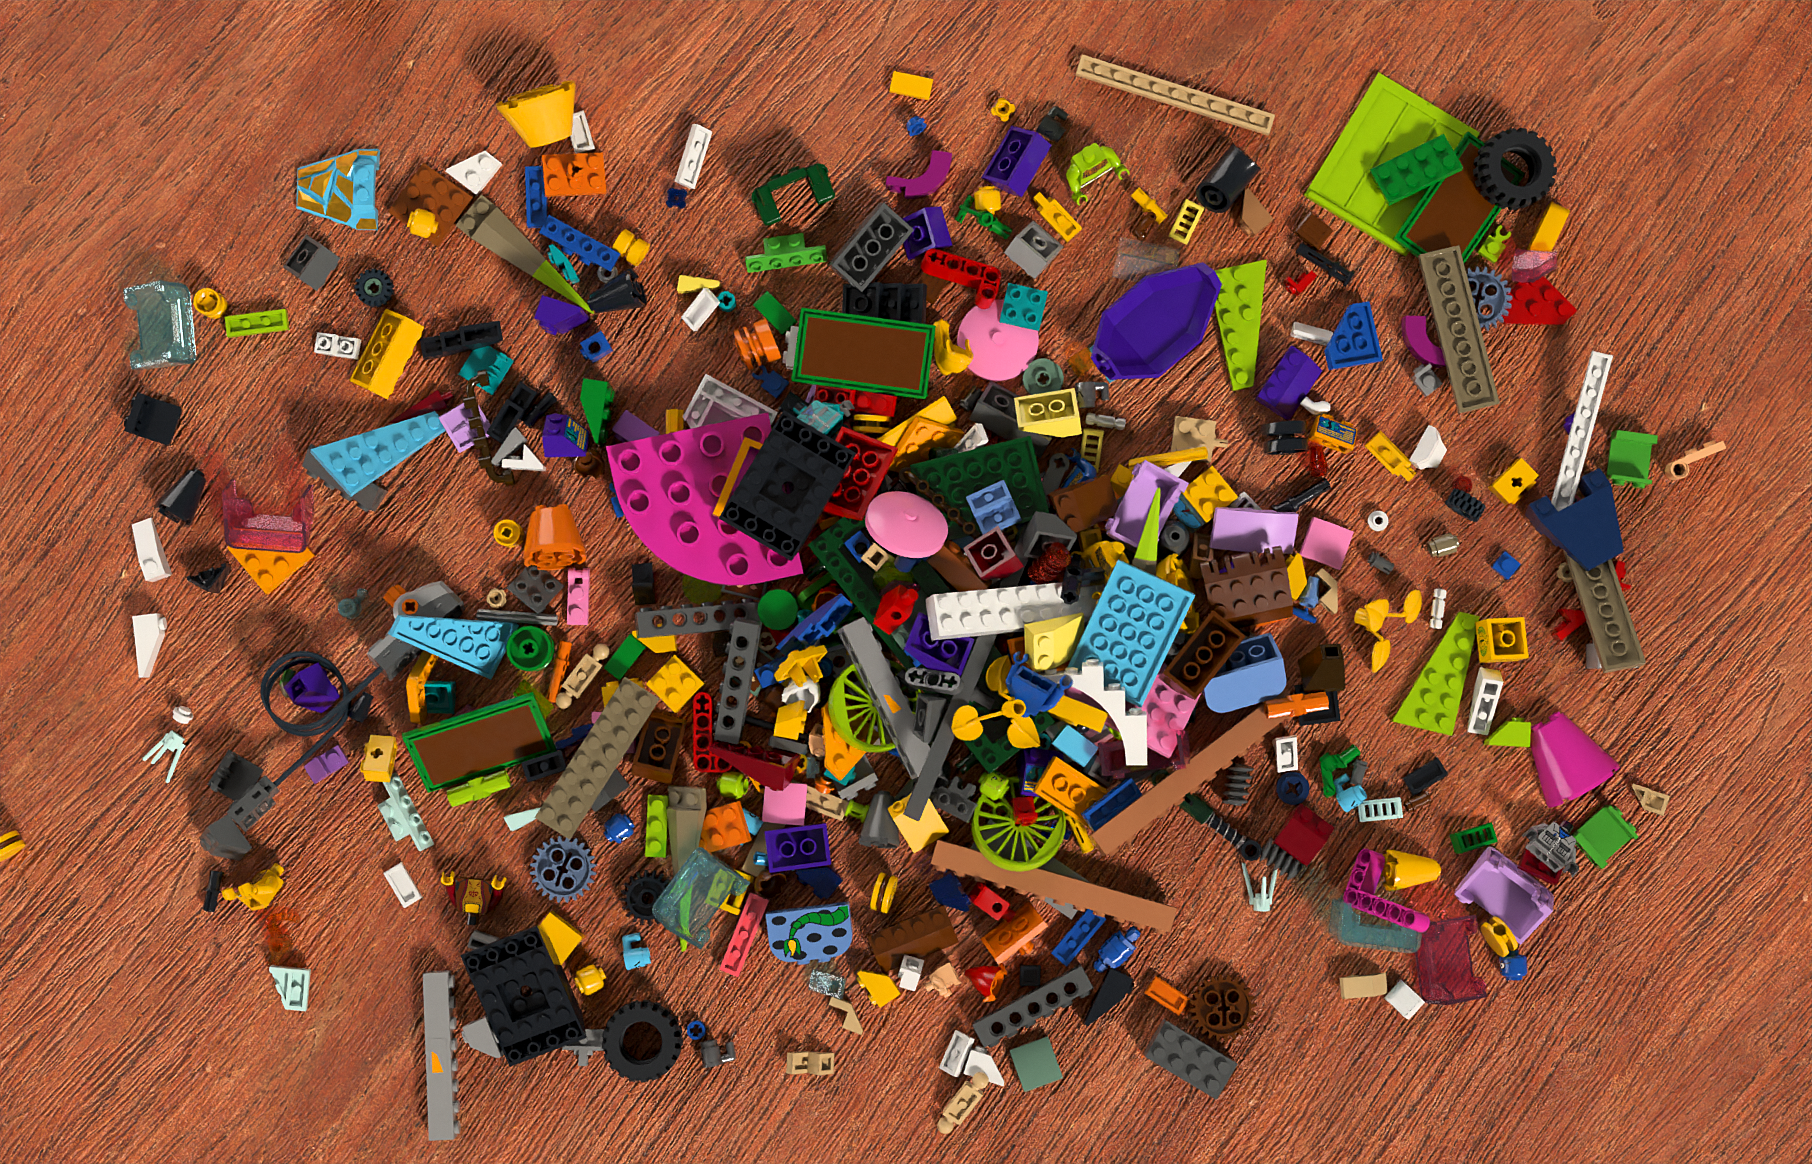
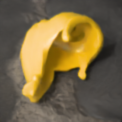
[933,318,974,376]

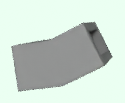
[467,930,500,949]

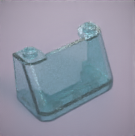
[123,280,196,370]
[652,847,750,949]

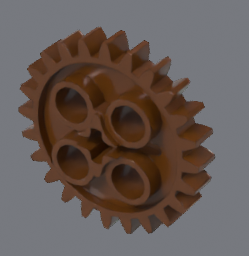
[1189,973,1257,1042]

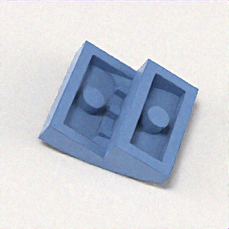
[966,480,1022,535]

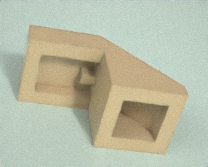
[861,542,900,582]
[1314,568,1338,615]
[1340,973,1388,999]
[829,994,863,1035]
[786,1051,834,1075]

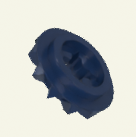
[1276,772,1309,805]

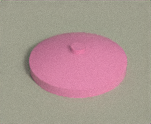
[957,300,1039,381]
[865,491,948,558]

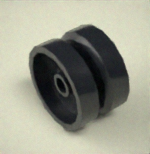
[1261,420,1309,455]

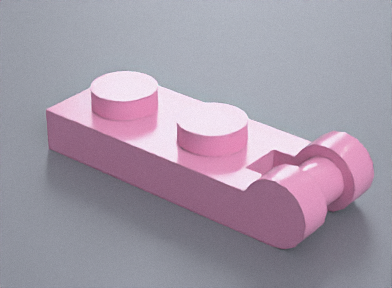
[567,567,590,625]

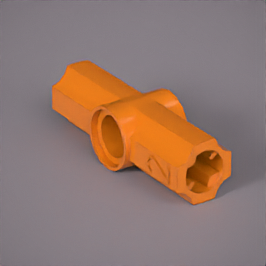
[1263,692,1329,719]

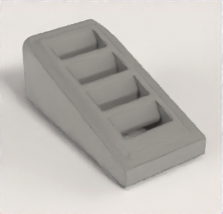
[491,427,528,467]

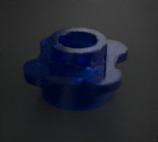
[666,188,687,209]

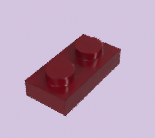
[1517,849,1564,886]

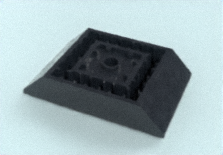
[719,410,856,561]
[460,925,587,1067]

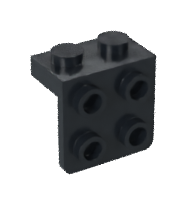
[124,392,182,445]

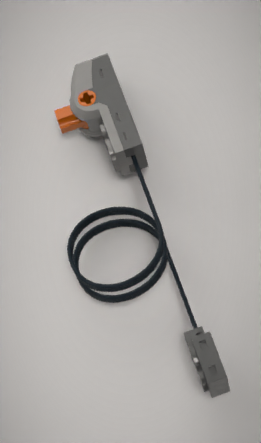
[227,580,465,832]

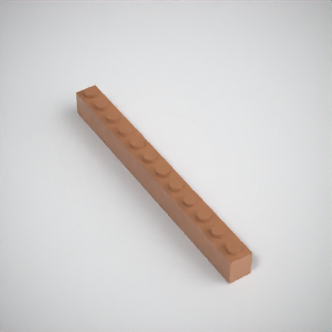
[1088,688,1295,857]
[931,839,1177,934]

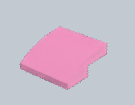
[1299,517,1354,570]
[762,783,807,826]

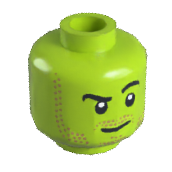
[978,770,1010,800]

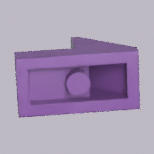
[304,745,350,784]

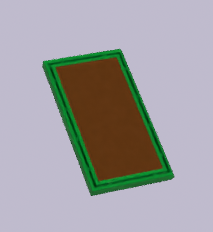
[1393,131,1525,264]
[791,308,936,399]
[402,692,558,793]

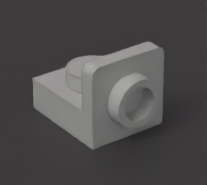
[1410,364,1443,397]

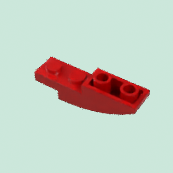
[814,385,897,417]

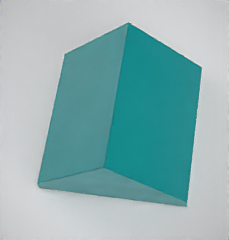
[424,681,456,714]

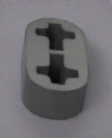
[768,735,808,755]

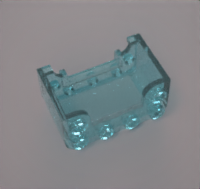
[1329,898,1424,953]

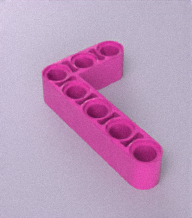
[1343,849,1430,933]

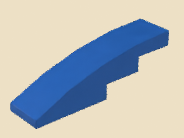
[776,593,854,658]

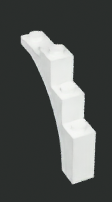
[1040,659,1147,765]

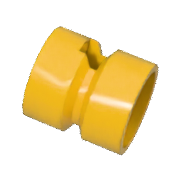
[612,229,650,266]
[193,288,228,319]
[493,519,524,548]

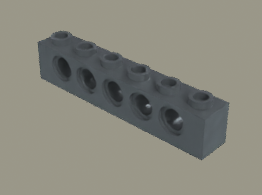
[634,599,761,639]
[712,617,762,744]
[972,964,1093,1048]

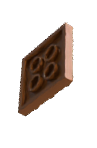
[388,163,474,248]

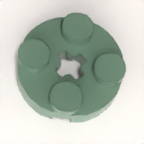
[1023,358,1064,395]

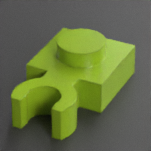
[1477,225,1511,264]

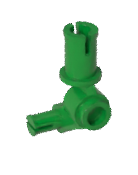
[954,195,1012,240]
[1319,744,1361,798]

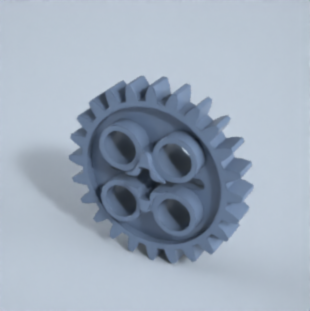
[1467,266,1512,332]
[530,835,597,903]

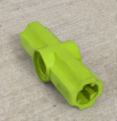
[446,770,511,807]

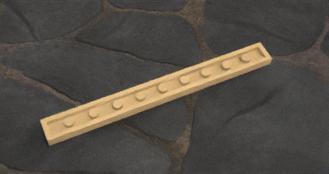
[1076,54,1275,136]

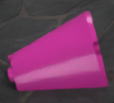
[1530,711,1620,808]

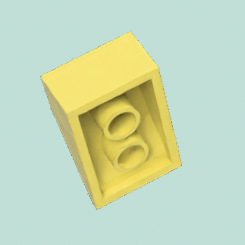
[1014,388,1082,437]
[1024,612,1084,672]

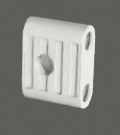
[1384,980,1425,1020]

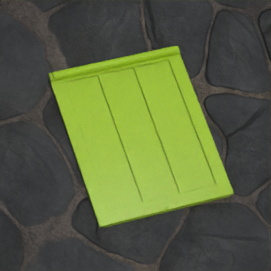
[1304,72,1480,256]

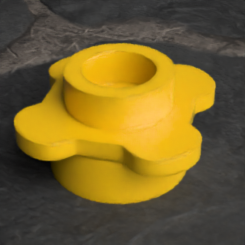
[991,98,1015,122]

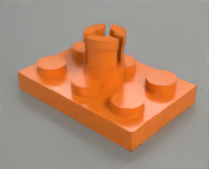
[542,152,606,197]
[981,902,1048,964]

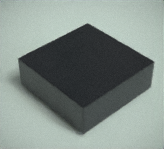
[1019,964,1041,986]

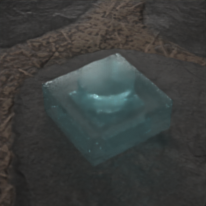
[806,757,819,778]

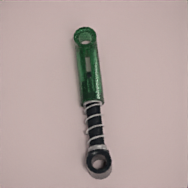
[1150,769,1262,861]

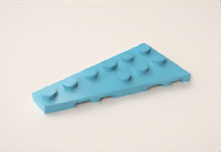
[310,411,446,497]
[388,615,519,679]

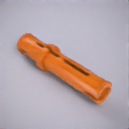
[545,640,573,703]

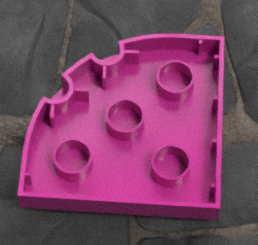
[606,412,803,586]

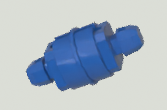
[1094,926,1141,973]

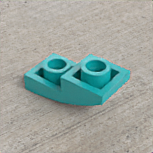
[548,244,580,284]

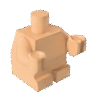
[808,723,825,760]
[924,962,961,998]

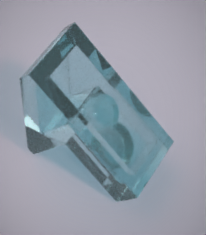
[808,969,846,999]

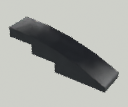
[420,321,503,360]

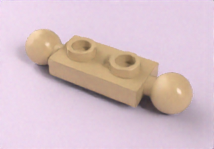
[556,643,609,709]
[937,1072,989,1134]

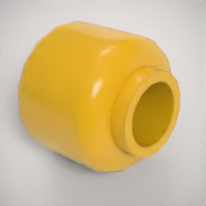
[974,186,1001,215]
[407,209,438,238]
[574,964,606,995]

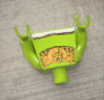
[1066,143,1130,206]

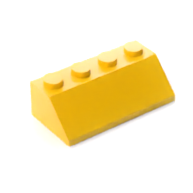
[349,309,424,399]
[876,396,957,447]

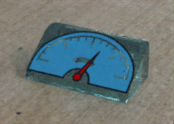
[1171,493,1205,533]

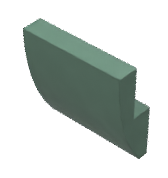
[1009,1036,1063,1093]

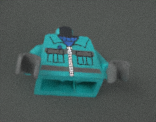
[793,400,855,438]

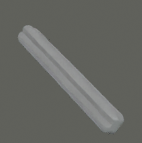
[476,609,558,626]

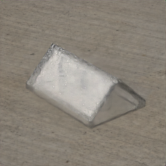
[1112,237,1180,282]

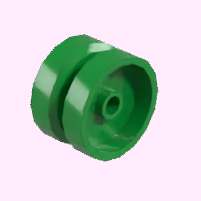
[506,626,556,672]

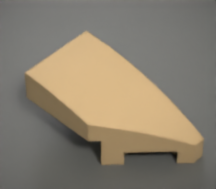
[1632,783,1670,816]

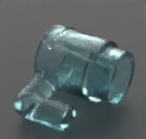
[338,588,368,619]

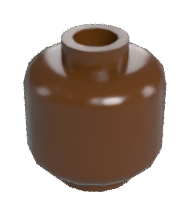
[762,682,787,713]

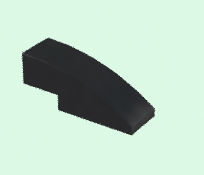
[486,381,541,444]

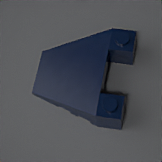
[1525,468,1624,571]

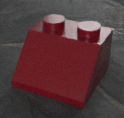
[963,526,1024,580]
[1273,803,1334,867]

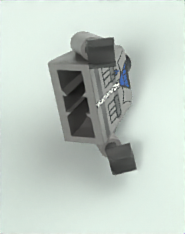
[1522,820,1579,878]

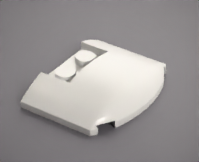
[683,374,778,428]

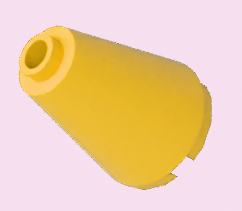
[1381,850,1441,891]

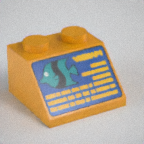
[1308,414,1358,454]

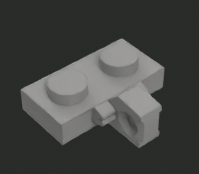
[562,1029,604,1066]

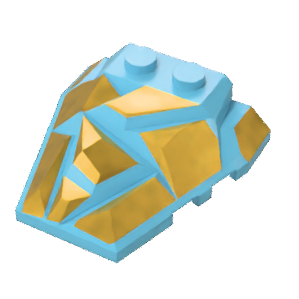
[296,149,380,230]

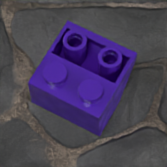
[283,663,340,713]

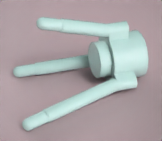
[142,730,186,783]
[1242,863,1278,911]

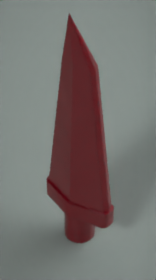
[388,389,454,424]

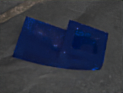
[555,724,594,750]

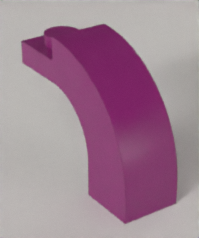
[886,150,952,199]
[1401,316,1445,368]

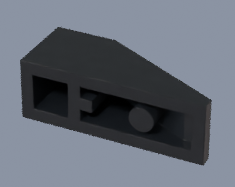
[1083,966,1134,1026]

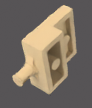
[1170,416,1228,463]

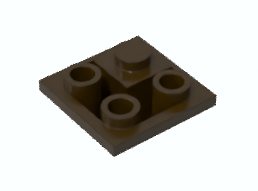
[1298,644,1345,693]

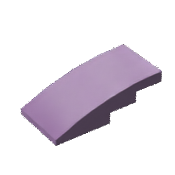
[1210,507,1299,554]

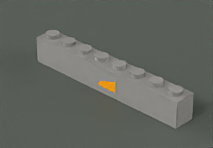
[837,617,930,780]
[423,970,461,1141]

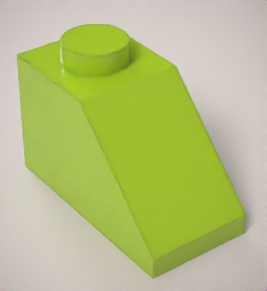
[1484,717,1531,747]

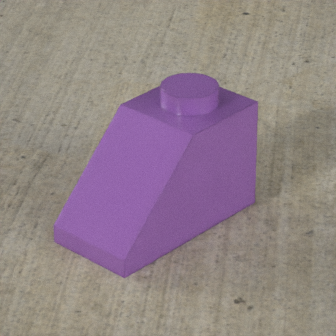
[612,410,661,443]

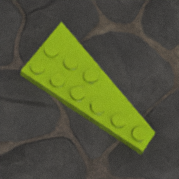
[1214,259,1267,391]
[1391,612,1480,736]

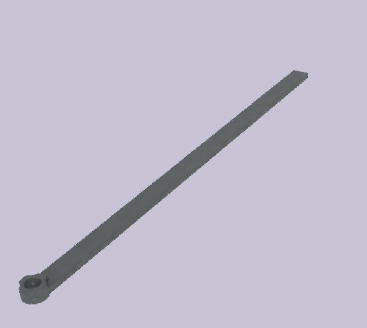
[903,453,1070,821]

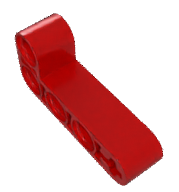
[921,249,1001,309]
[693,692,733,772]

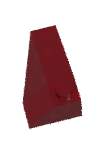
[709,740,801,791]

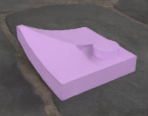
[438,402,491,453]

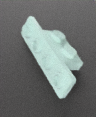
[377,772,434,851]

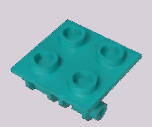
[999,283,1048,331]
[458,346,514,395]

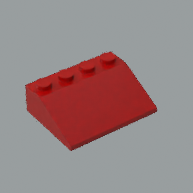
[823,426,898,521]

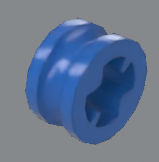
[687,1021,706,1040]

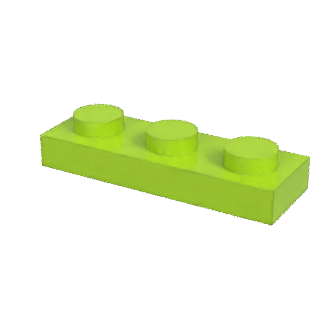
[225,309,289,338]
[645,795,669,858]

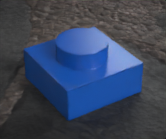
[1491,551,1521,580]

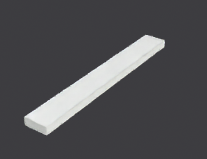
[1551,351,1613,511]

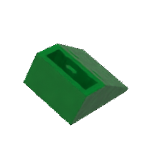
[580,378,615,447]

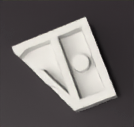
[446,151,502,196]

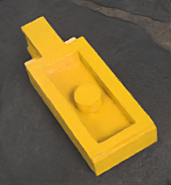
[1033,192,1082,243]
[1365,430,1416,482]

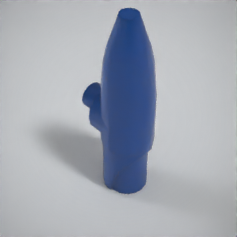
[1293,607,1317,624]

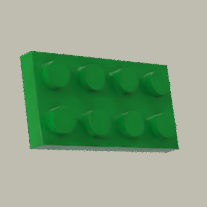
[1370,134,1463,206]

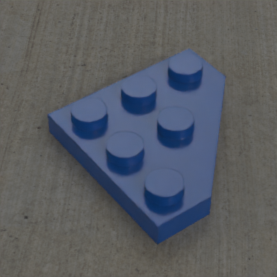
[1324,301,1383,370]

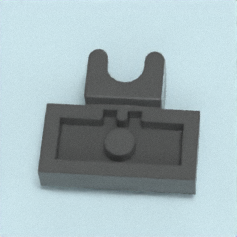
[932,776,978,823]

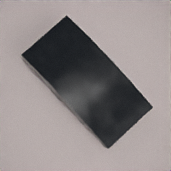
[842,282,927,324]

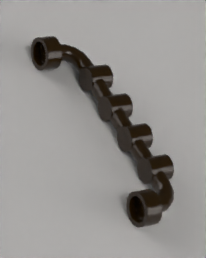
[463,369,515,486]
[899,467,982,540]

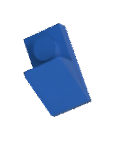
[754,655,787,688]

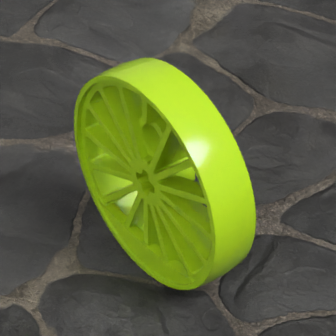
[828,659,921,753]
[971,777,1066,872]

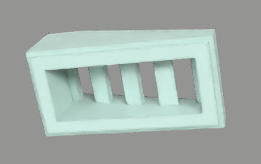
[1357,797,1403,822]
[504,807,541,831]

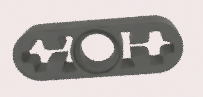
[905,667,964,695]

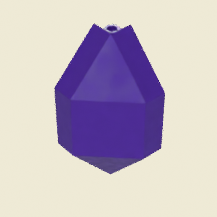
[1091,262,1222,380]

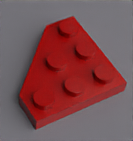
[1490,267,1577,326]

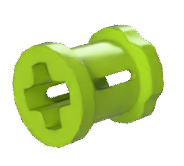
[844,799,870,823]

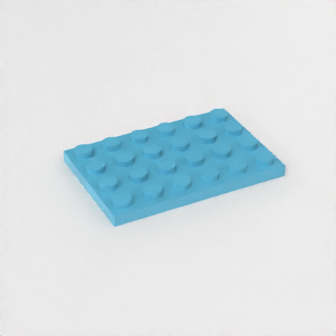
[1067,559,1195,707]

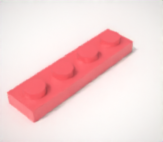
[719,892,769,977]

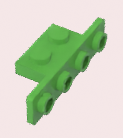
[745,233,828,273]

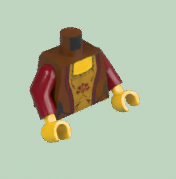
[441,871,507,925]

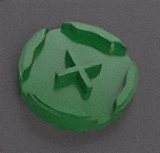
[758,589,799,630]

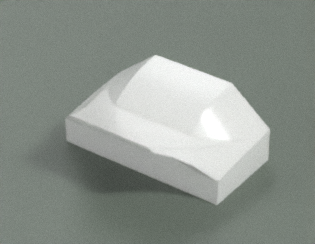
[1409,425,1447,470]

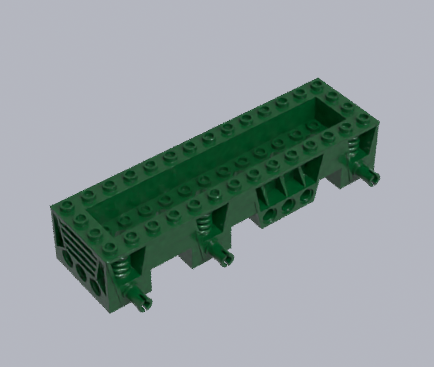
[803,496,1055,775]

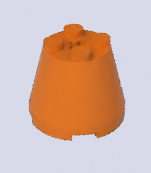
[523,504,586,570]

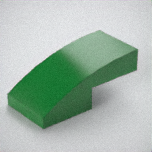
[753,291,797,335]
[604,634,647,680]

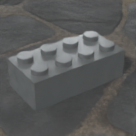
[1143,1018,1238,1100]

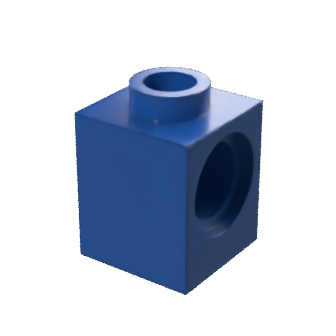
[580,331,613,363]
[844,531,872,564]

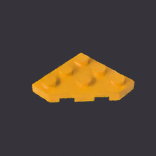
[888,416,965,473]
[227,535,315,595]
[821,701,879,781]

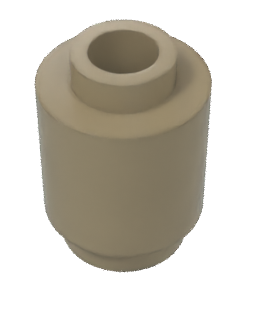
[1427,533,1459,558]

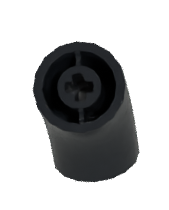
[1196,143,1261,213]

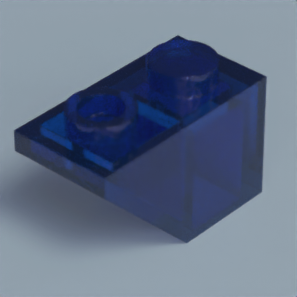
[796,866,843,899]
[928,872,971,912]

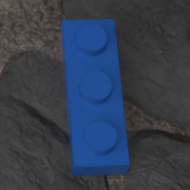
[525,166,548,228]
[1081,777,1142,831]
[1050,909,1106,966]

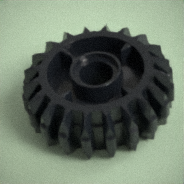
[620,870,676,926]

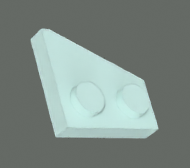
[269,965,311,1011]

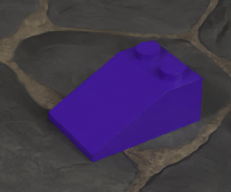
[904,612,974,676]
[764,823,831,873]

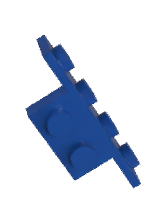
[539,215,621,272]

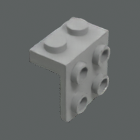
[832,754,878,801]

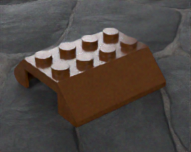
[1199,545,1293,629]

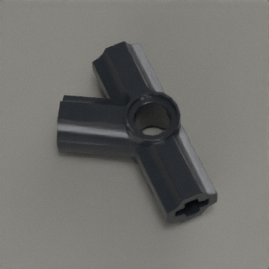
[1060,553,1105,605]

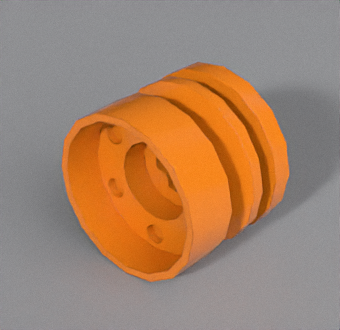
[733,318,781,371]

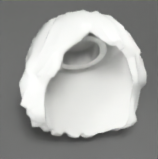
[782,675,821,713]

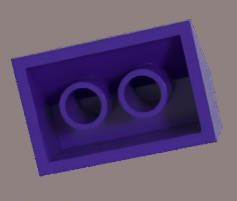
[981,126,1051,197]
[534,295,589,336]
[1255,345,1322,421]

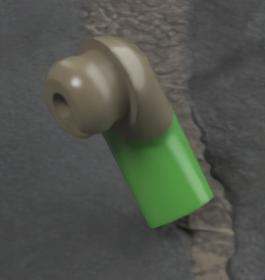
[279,668,296,698]

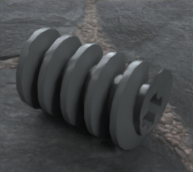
[1221,763,1254,807]
[1259,837,1304,881]

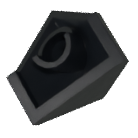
[186,563,232,594]

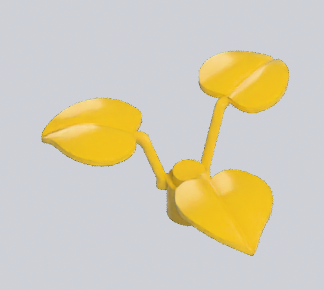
[1354,589,1422,673]
[951,655,1040,749]

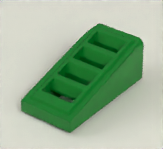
[1450,822,1498,854]

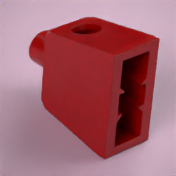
[873,585,918,635]
[967,882,1015,923]

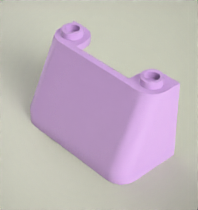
[1104,460,1189,553]
[1454,846,1554,945]

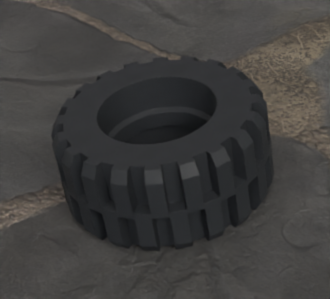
[1473,128,1557,210]
[602,1000,683,1083]

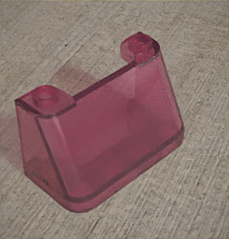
[1412,914,1487,1005]

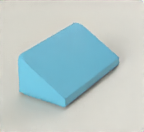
[1051,725,1098,767]

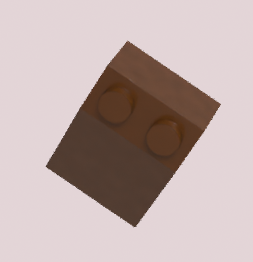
[1049,473,1119,533]
[631,712,688,785]

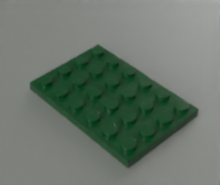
[910,435,1049,542]

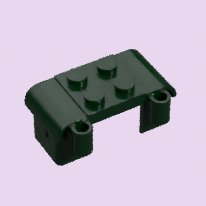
[751,163,835,226]

